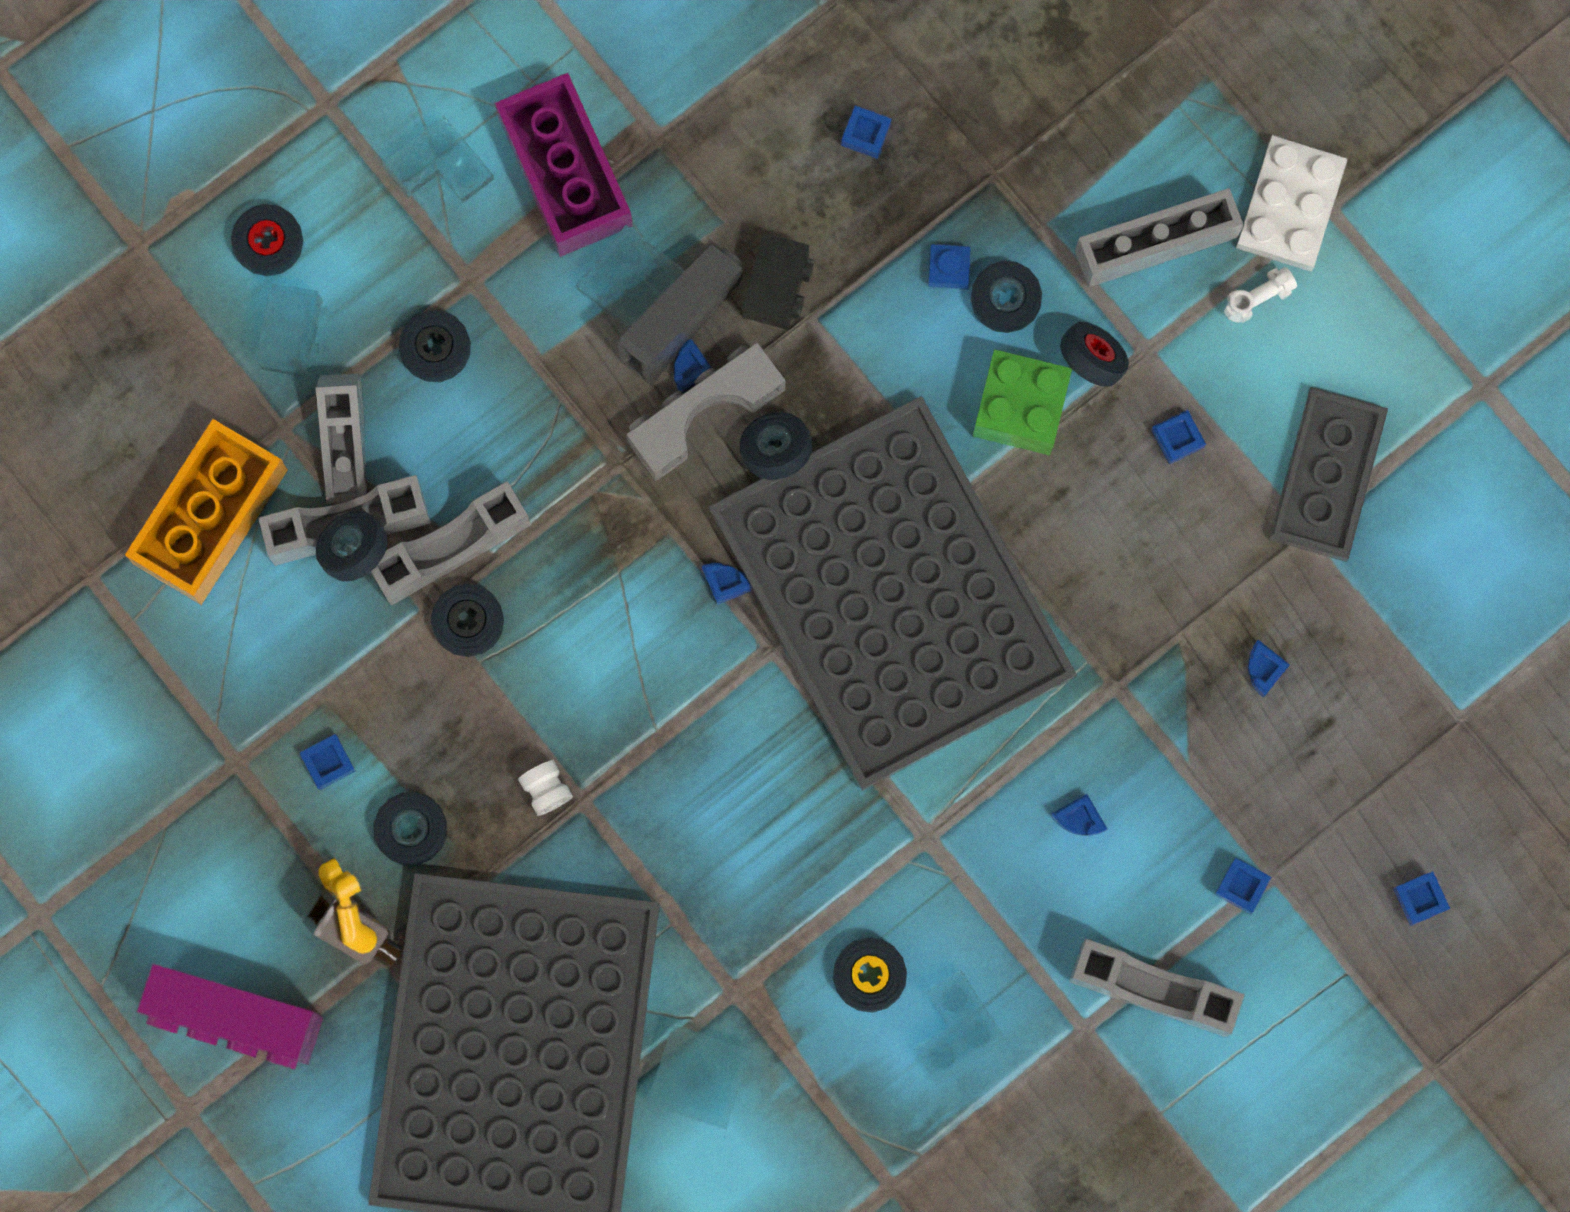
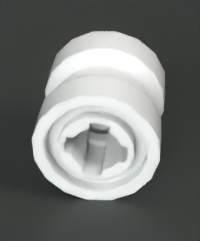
[518,760,573,816]

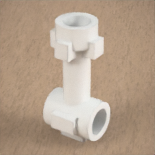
[1224,267,1297,323]

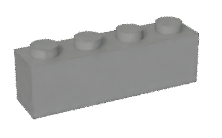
[1075,188,1243,288]

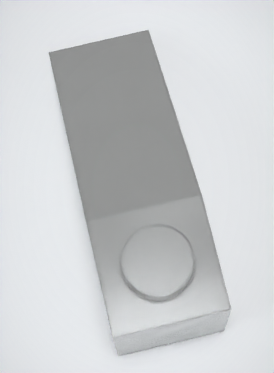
[316,373,367,504]

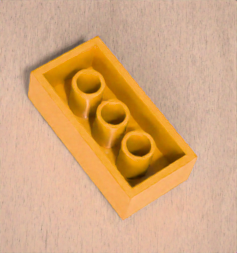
[125,419,288,605]

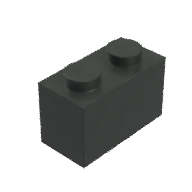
[742,233,815,330]

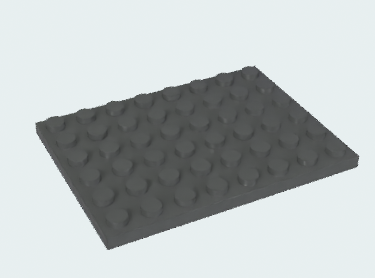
[709,396,1077,791]
[368,873,660,1212]

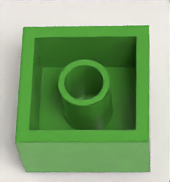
[972,349,1072,455]

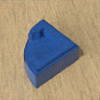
[674,339,712,394]
[702,563,753,605]
[1248,640,1290,698]
[1051,794,1107,836]

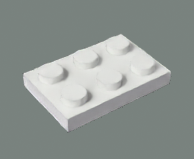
[1236,135,1347,272]

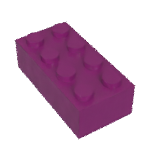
[495,72,633,257]
[137,964,324,1070]

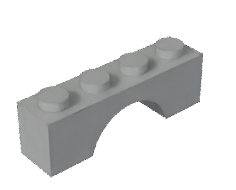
[626,343,786,481]
[258,475,431,566]
[371,481,531,606]
[1069,939,1245,1037]

